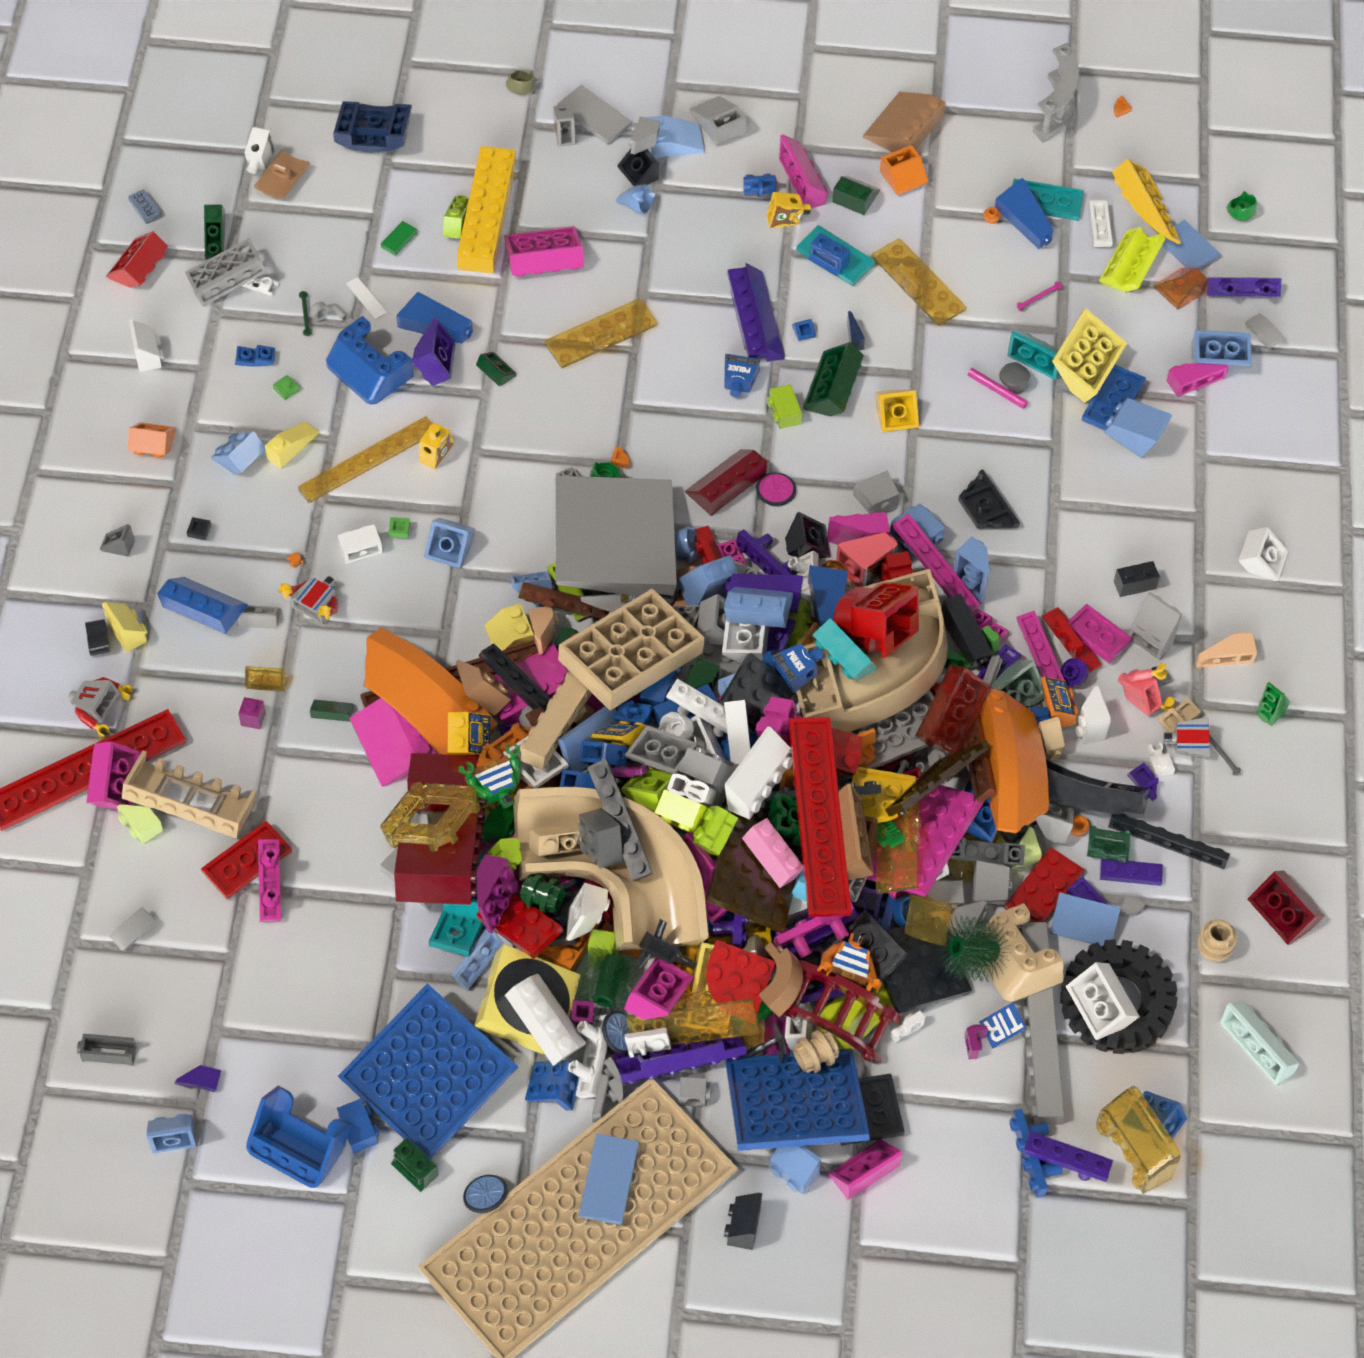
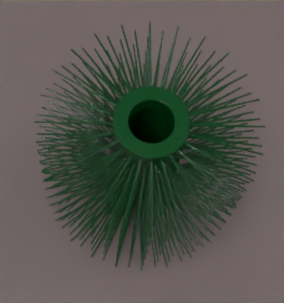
[938,916,1011,981]
[574,945,644,1014]

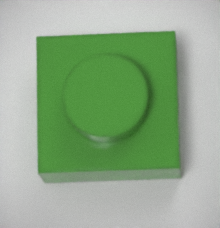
[273,375,299,400]
[389,517,410,538]

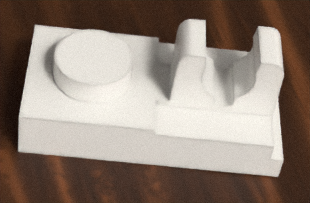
[625,1028,671,1057]

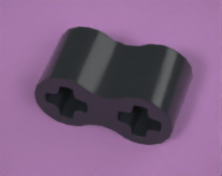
[85,619,110,656]

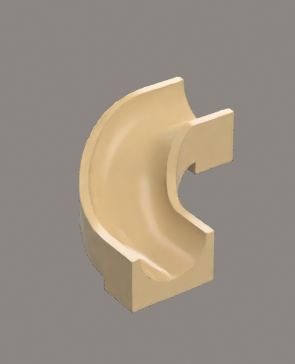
[797,569,948,732]
[513,787,708,950]

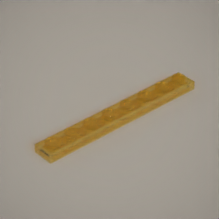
[298,416,432,503]

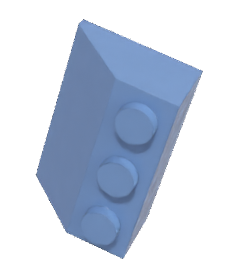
[1191,330,1252,366]
[954,536,990,605]
[724,587,793,628]

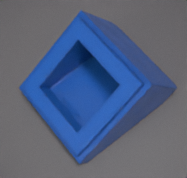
[792,319,816,341]

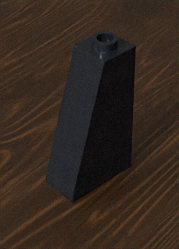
[941,594,993,668]

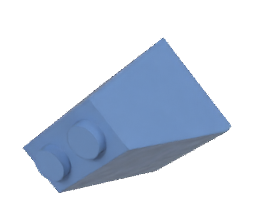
[1104,398,1173,458]
[677,555,738,606]

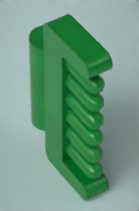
[878,820,906,848]

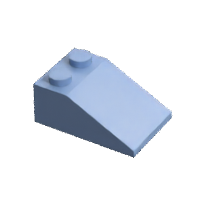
[647,115,704,158]

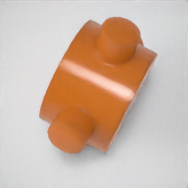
[287,552,304,568]

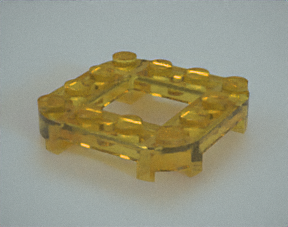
[380,782,480,851]

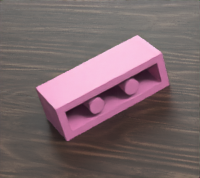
[742,818,803,888]

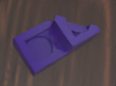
[1127,762,1159,801]
[174,1065,221,1092]

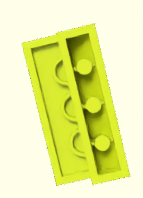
[1099,227,1166,292]
[815,982,893,1049]

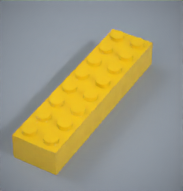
[457,146,516,274]

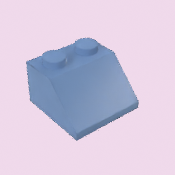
[424,517,475,568]
[147,1114,196,1153]
[769,1146,821,1194]

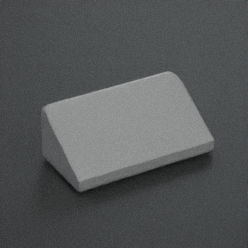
[237,605,280,629]

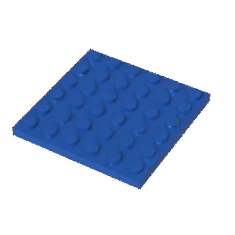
[338,983,518,1160]
[725,1049,869,1151]

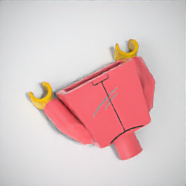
[1118,663,1175,716]

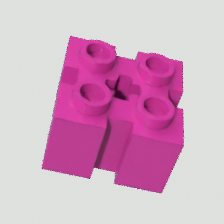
[756,697,802,748]

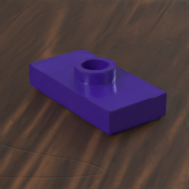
[1066,876,1108,905]

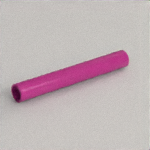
[968,368,1028,409]

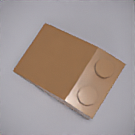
[456,660,511,716]

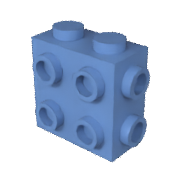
[890,503,945,558]

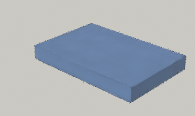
[1162,220,1220,274]
[1050,893,1120,946]

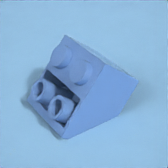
[211,431,265,474]

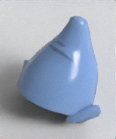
[616,184,655,214]
[674,526,698,563]

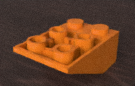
[537,922,601,972]

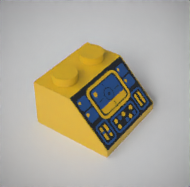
[448,712,491,756]
[591,721,646,750]

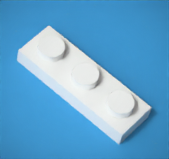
[1088,200,1112,247]

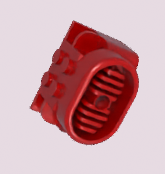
[833,582,919,658]

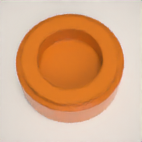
[1070,815,1089,836]

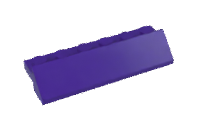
[727,262,785,362]
[612,1026,747,1084]

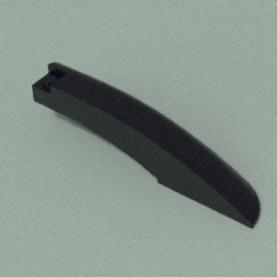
[945,739,1150,815]

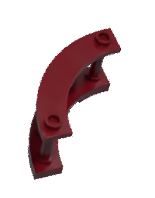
[784,960,902,1062]

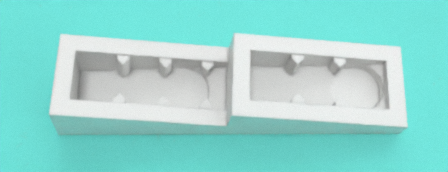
[724,700,750,768]

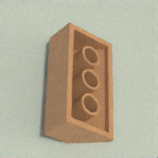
[838,783,874,880]

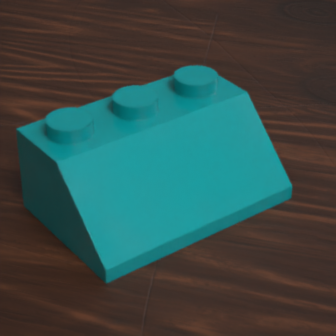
[1007,330,1060,380]
[813,618,877,681]

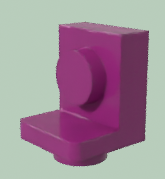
[964,1024,988,1060]

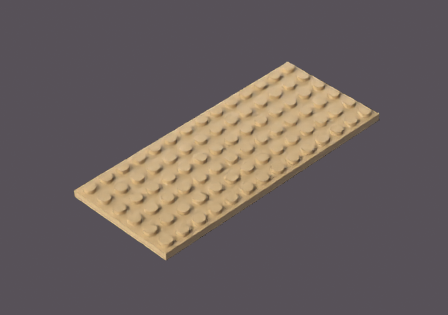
[418,1079,738,1358]

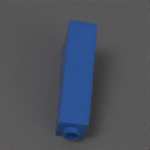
[995,178,1053,249]
[396,291,473,344]
[808,565,848,629]

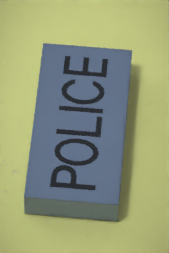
[128,189,161,224]

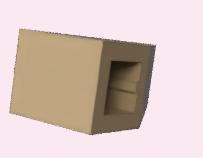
[530,826,582,856]

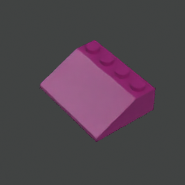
[504,226,584,277]
[493,644,568,724]
[349,698,437,787]

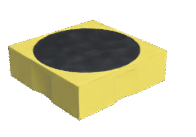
[474,944,580,1056]

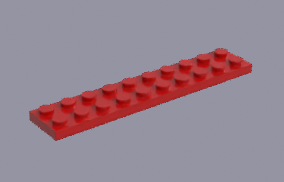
[0,709,187,831]
[788,717,852,917]

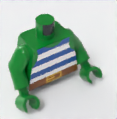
[459,743,521,808]

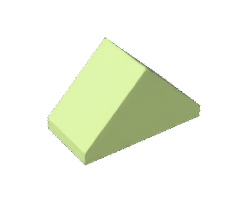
[1008,827,1042,869]

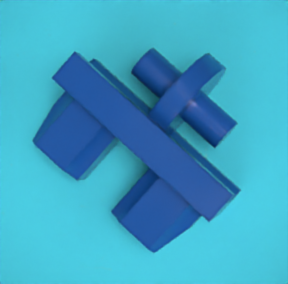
[743,173,776,197]
[613,700,653,726]

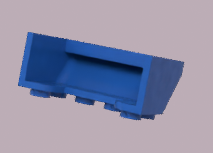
[326,316,414,405]
[246,1085,352,1188]

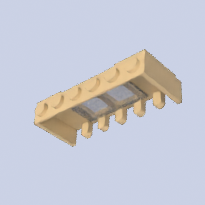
[122,751,257,839]

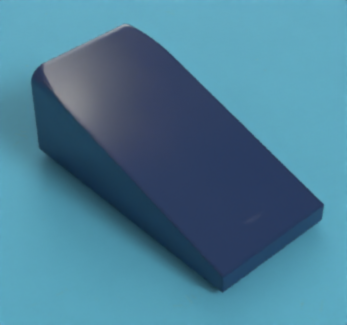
[847,311,865,351]

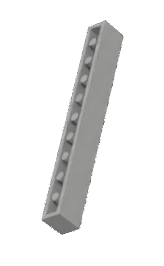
[1019,922,1064,1125]

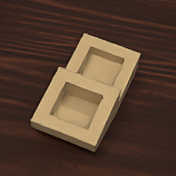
[1157,698,1202,732]

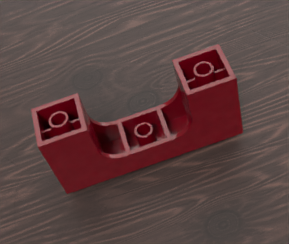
[394,753,487,905]

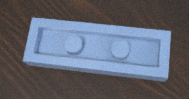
[451,928,504,990]

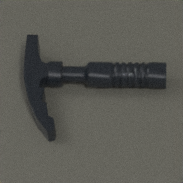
[741,1023,785,1063]

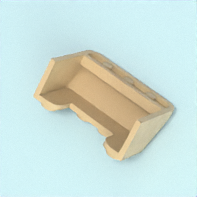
[975,903,1063,1002]

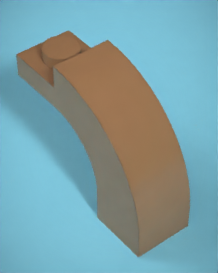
[759,942,803,1017]

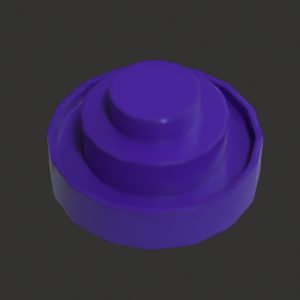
[1061,658,1089,688]

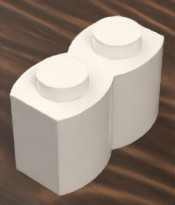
[667,774,717,805]

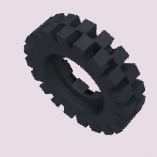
[1060,939,1178,1054]

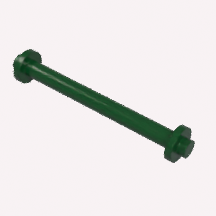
[299,291,312,336]

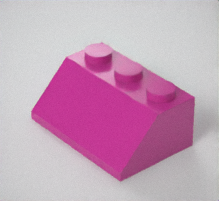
[86,741,141,810]
[624,957,694,1020]

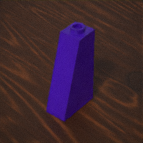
[725,574,803,613]

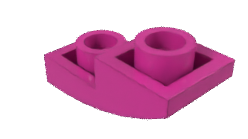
[717,539,747,566]
[972,609,1009,644]

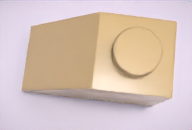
[1038,716,1065,761]

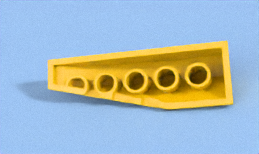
[1112,158,1181,244]

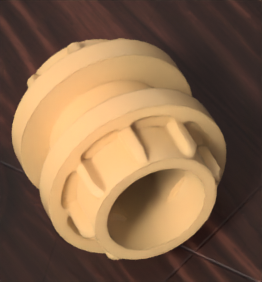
[1197,919,1237,961]
[793,1030,839,1073]

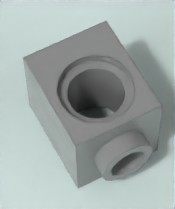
[679,1077,710,1107]

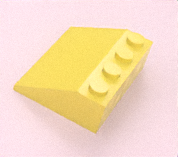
[1052,308,1127,403]

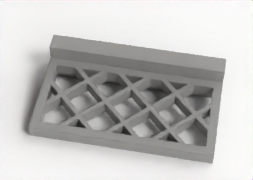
[185,238,267,306]

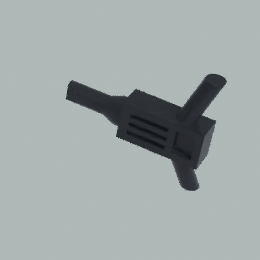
[634,919,697,970]

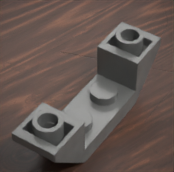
[950,838,1025,866]

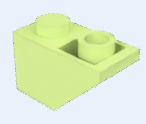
[117,804,163,844]

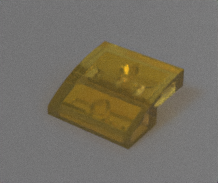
[905,894,952,945]

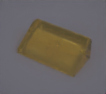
[245,666,287,692]

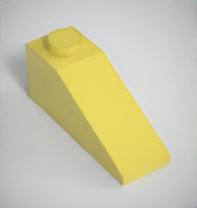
[265,421,319,468]

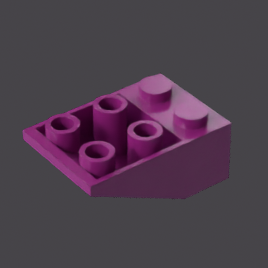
[477,854,518,933]

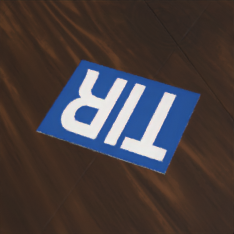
[979,1002,1027,1049]

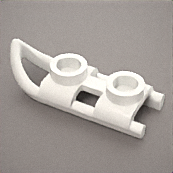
[231,267,279,296]

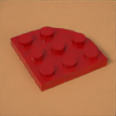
[706,940,776,1022]

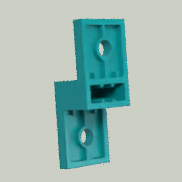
[429,854,485,956]

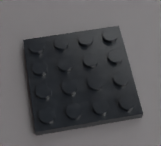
[883,917,972,1014]

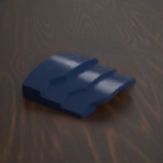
[333,101,412,152]

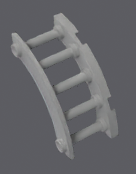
[1033,43,1079,143]

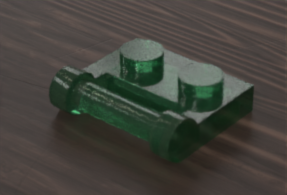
[1087,825,1131,863]

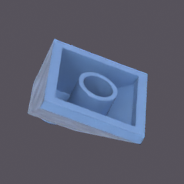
[509,571,552,606]

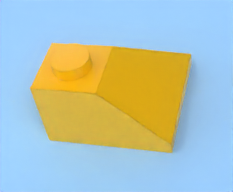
[875,390,919,432]

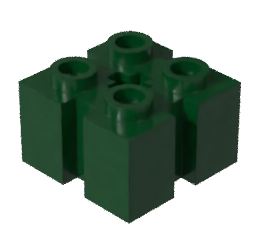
[767,792,801,847]

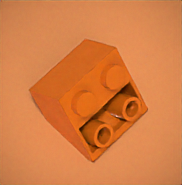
[879,145,928,196]

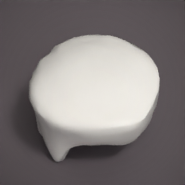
[659,712,694,740]

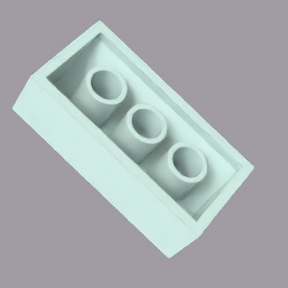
[1220,1000,1299,1086]

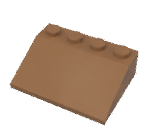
[863,91,946,152]

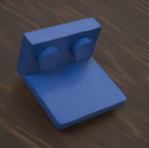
[525,1060,580,1111]
[1123,1091,1187,1150]

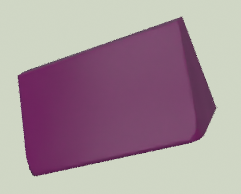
[764,1014,790,1055]

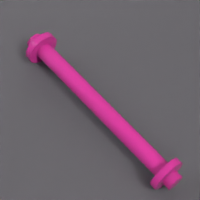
[1017,281,1062,311]

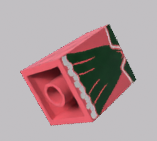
[835,532,898,587]

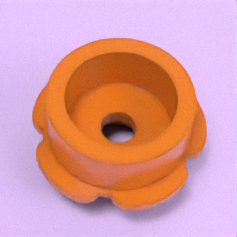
[983,207,1001,224]

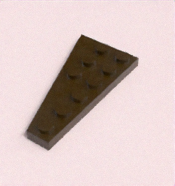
[885,740,990,817]

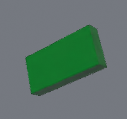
[381,221,417,256]

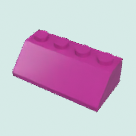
[779,134,828,208]

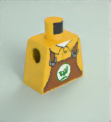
[766,192,811,228]
[419,423,454,469]

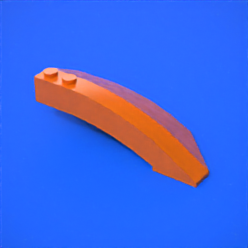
[363,627,498,755]
[977,688,1049,833]

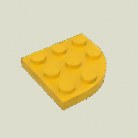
[852,767,916,823]

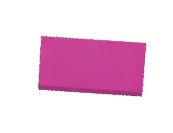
[828,1139,903,1200]

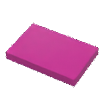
[1067,604,1133,663]

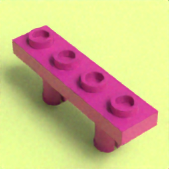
[258,839,281,922]
[773,901,854,959]

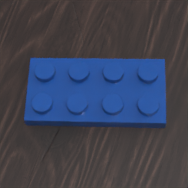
[1081,364,1146,430]

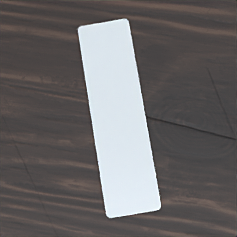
[346,277,387,319]

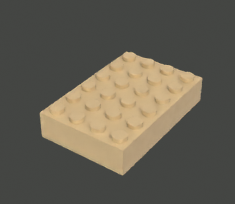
[558,589,705,710]

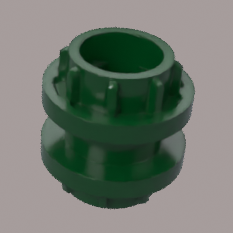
[520,873,565,914]

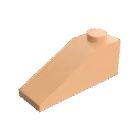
[528,606,558,655]
[1195,632,1257,668]

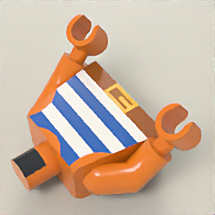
[817,933,882,993]

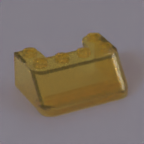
[1096,1085,1181,1194]

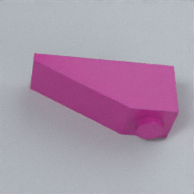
[1166,363,1228,397]

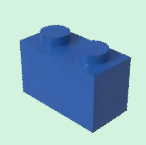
[337,1099,379,1153]

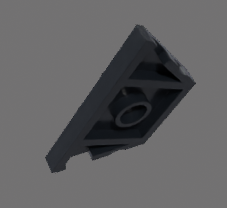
[958,469,1020,528]

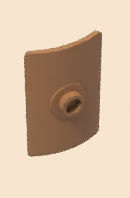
[254,150,310,199]

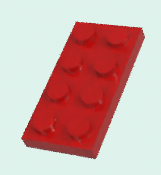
[201,821,292,900]
[1004,847,1084,922]
[476,893,563,959]

